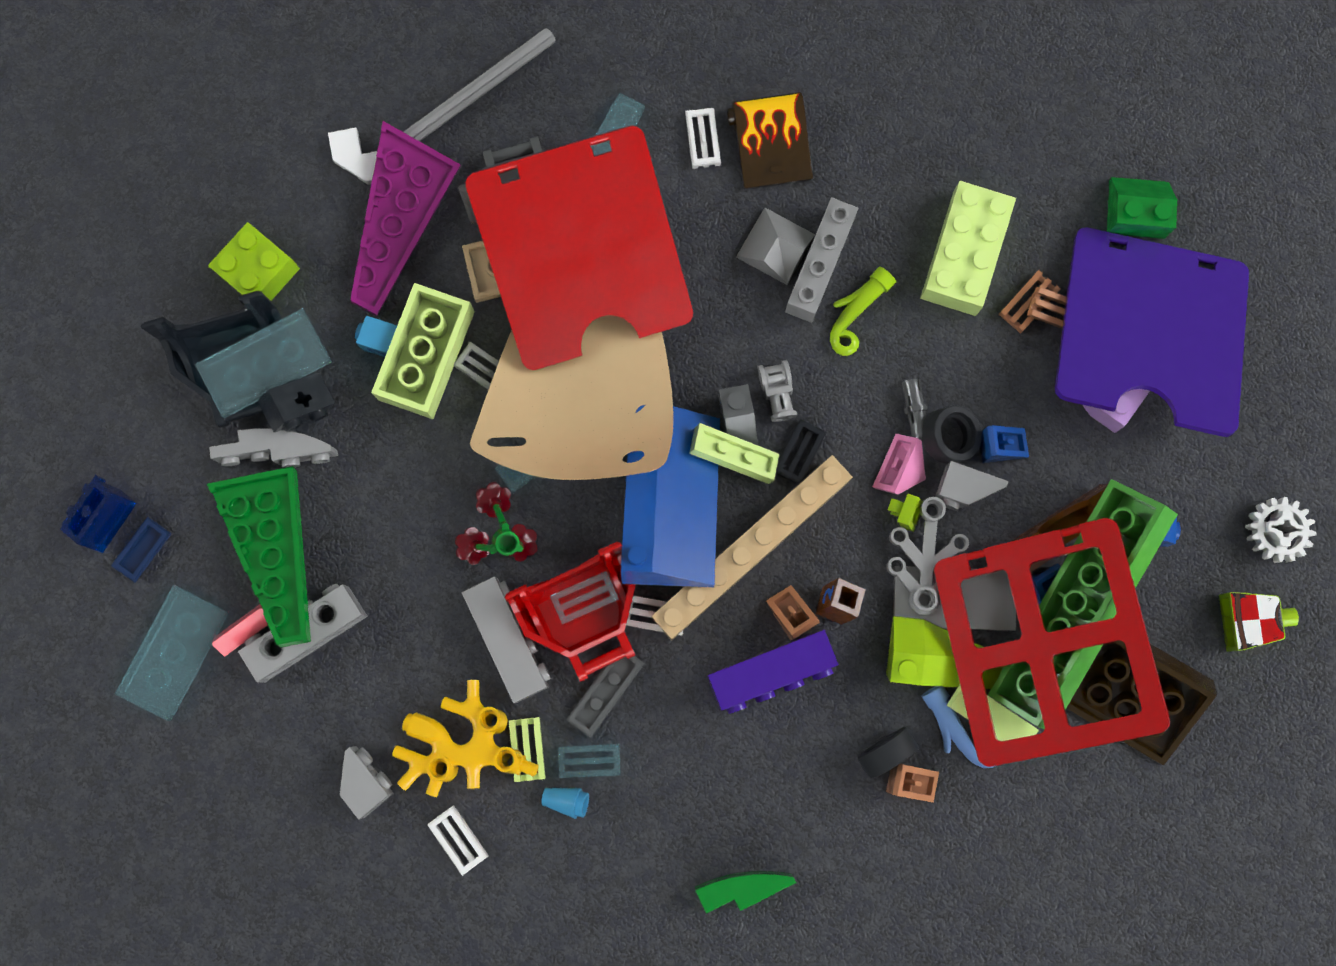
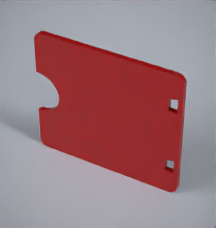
[465,125,693,370]

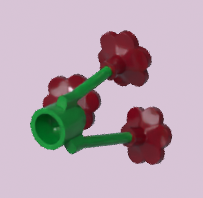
[455,482,538,565]

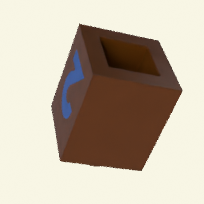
[816,578,866,625]

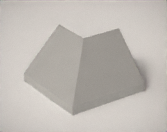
[736,208,815,285]

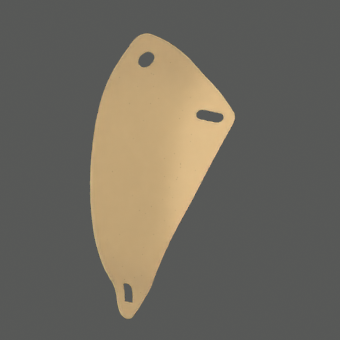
[470,315,673,480]

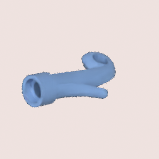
[921,686,995,768]

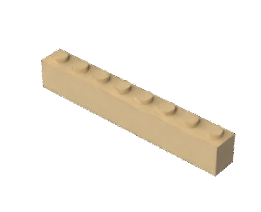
[651,455,853,641]

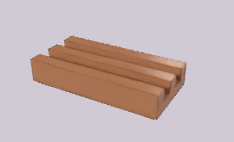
[999,270,1061,334]
[1027,287,1067,329]

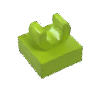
[887,494,923,532]

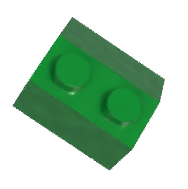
[1107,177,1177,239]

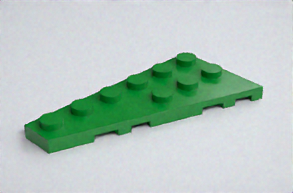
[207,466,311,648]

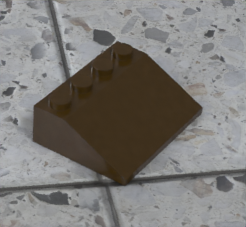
[1067,641,1217,766]

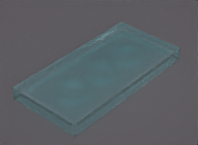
[195,308,332,418]
[115,585,229,721]

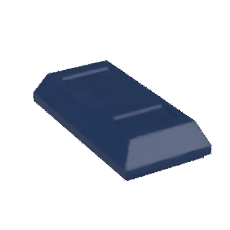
[111,517,172,583]

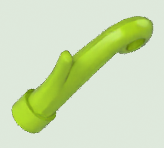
[830,266,896,356]

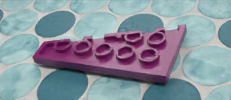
[350,121,460,316]

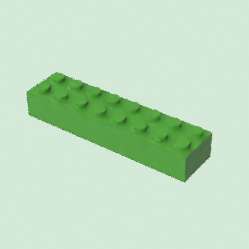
[988,479,1178,729]

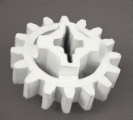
[1245,497,1316,563]

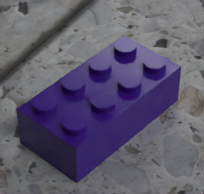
[707,630,839,714]

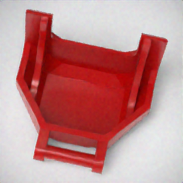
[505,542,636,682]

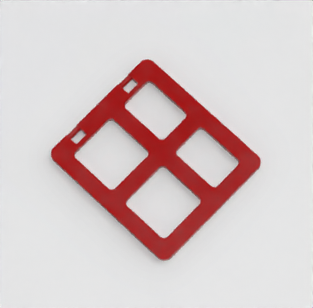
[934,518,1170,767]

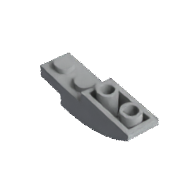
[209,429,338,468]

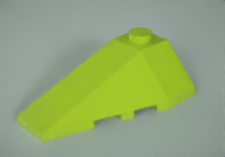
[886,616,1004,689]

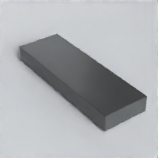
[566,656,645,738]

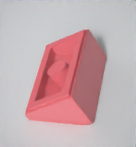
[212,604,268,657]

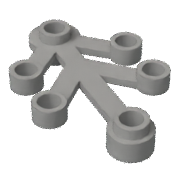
[886,497,969,615]

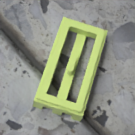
[509,717,546,782]

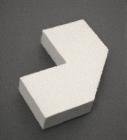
[328,127,377,185]

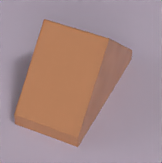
[766,585,820,641]
[886,764,939,803]

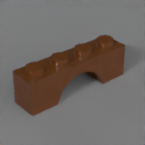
[1010,483,1109,572]

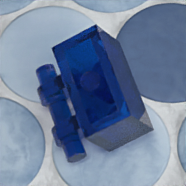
[60,475,137,553]

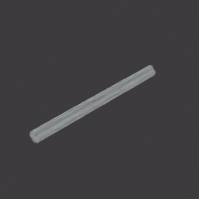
[404,28,556,141]

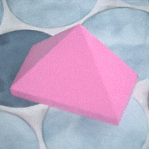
[872,434,926,495]

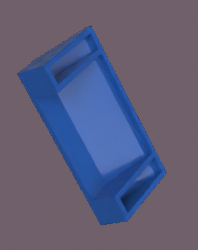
[621,405,720,588]

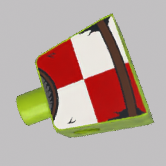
[1219,592,1299,652]

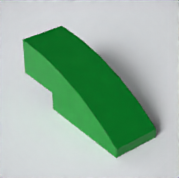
[695,871,796,914]

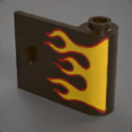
[727,92,813,189]

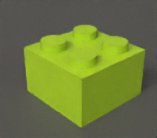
[208,222,300,301]

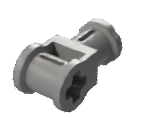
[757,360,797,422]

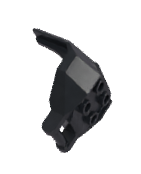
[141,290,289,428]

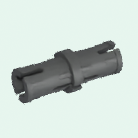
[902,379,928,440]

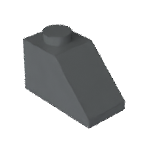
[718,384,758,445]

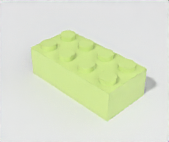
[920,181,1016,316]
[371,283,475,419]

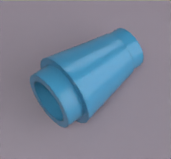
[542,787,589,819]

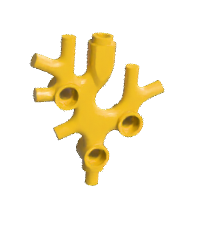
[392,680,538,798]

